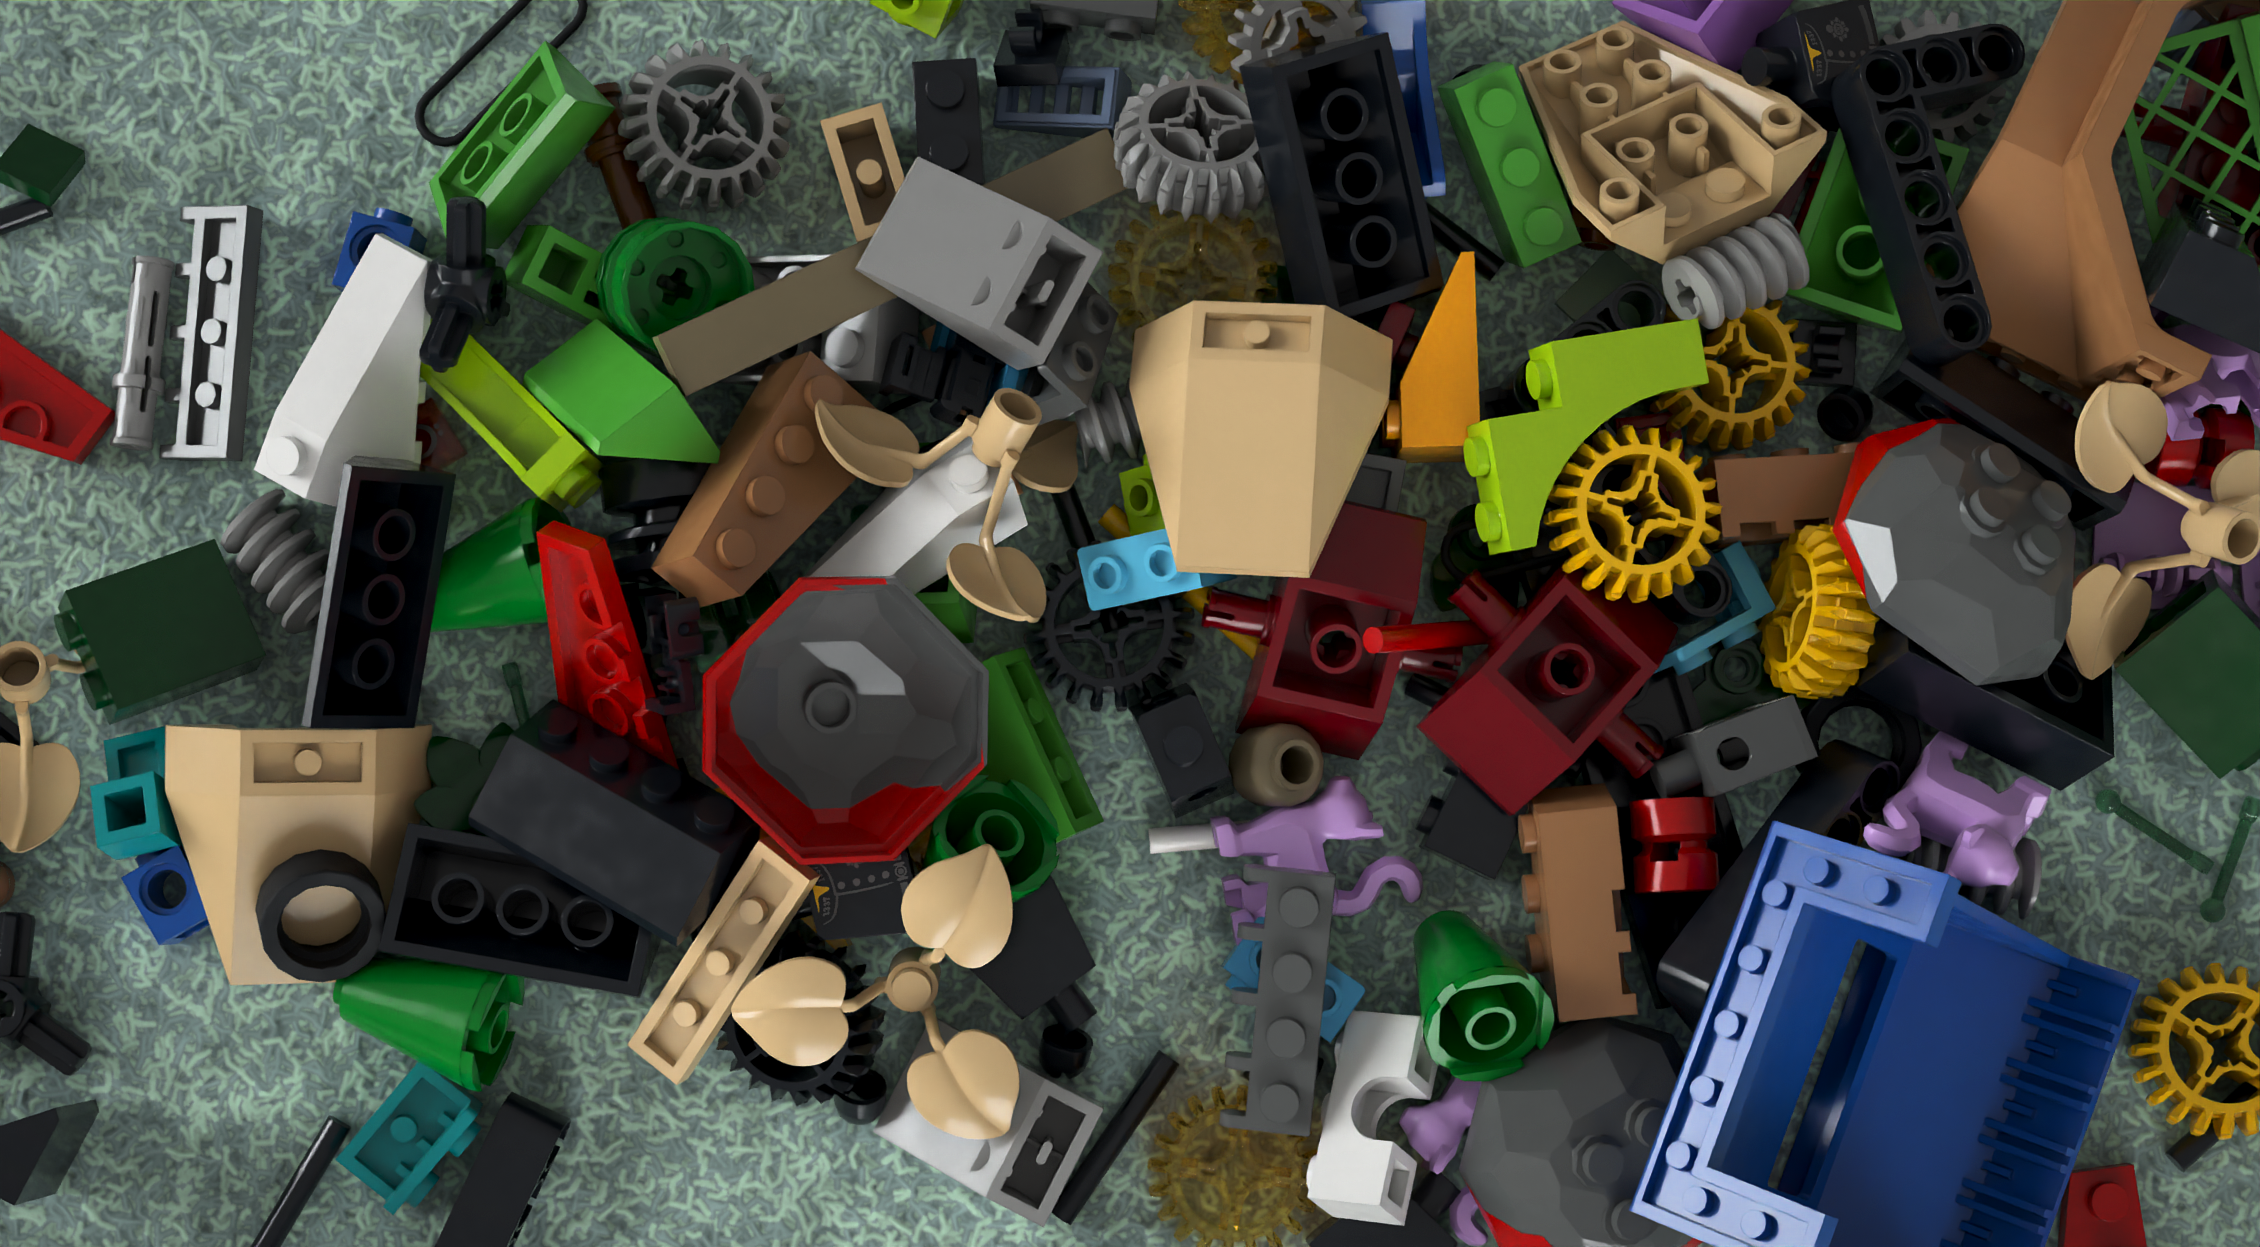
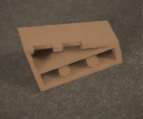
[1694,442,1861,550]
[1518,783,1638,1022]

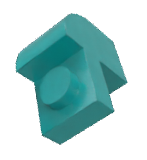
[90,726,183,860]

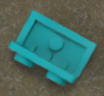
[335,1062,483,1215]

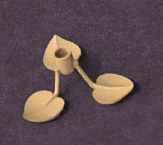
[2065,381,2260,680]
[815,388,1078,623]
[0,641,86,853]
[731,844,1020,1139]

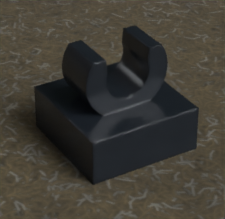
[993,8,1070,87]
[1789,319,1857,388]

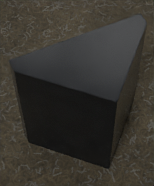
[0,1099,99,1206]

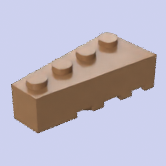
[651,351,878,608]

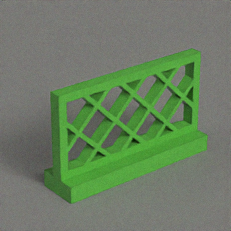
[2124,10,2260,272]

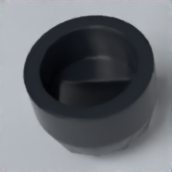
[1817,386,1874,441]
[1039,1024,1093,1079]
[834,1069,887,1125]

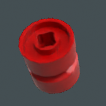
[2144,408,2255,490]
[1629,797,1720,894]

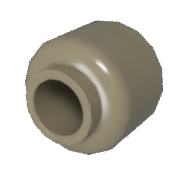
[1228,723,1324,807]

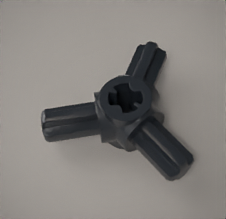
[419,196,510,373]
[0,911,92,1076]

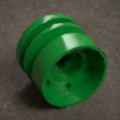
[595,216,755,353]

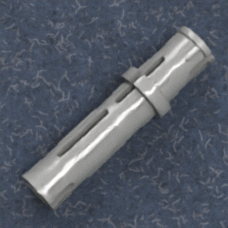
[110,256,175,451]

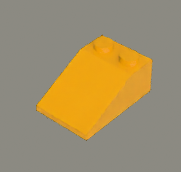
[1379,251,1480,463]

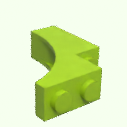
[420,318,605,512]
[1463,318,1709,555]

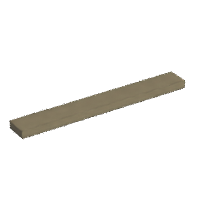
[652,128,1128,397]

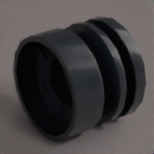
[598,458,711,586]

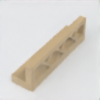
[627,836,821,1085]

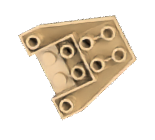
[1518,20,1827,264]
[1129,300,1393,578]
[164,724,432,985]

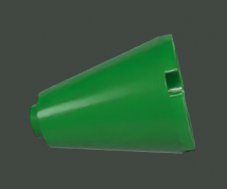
[430,497,572,632]
[921,775,1060,902]
[1413,910,1555,1081]
[333,957,525,1092]

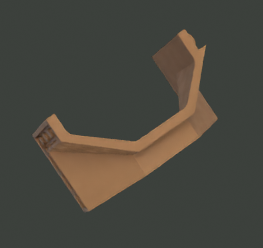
[1926,0,2260,403]

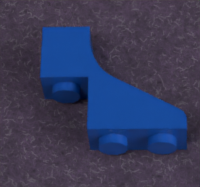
[1355,0,1446,199]

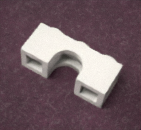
[1307,1010,1438,1226]

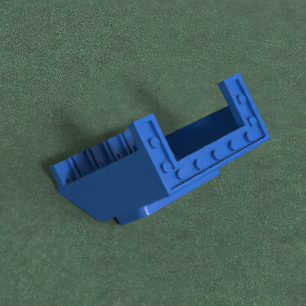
[1629,821,2140,1247]

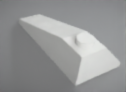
[254,233,433,507]
[803,436,1028,594]

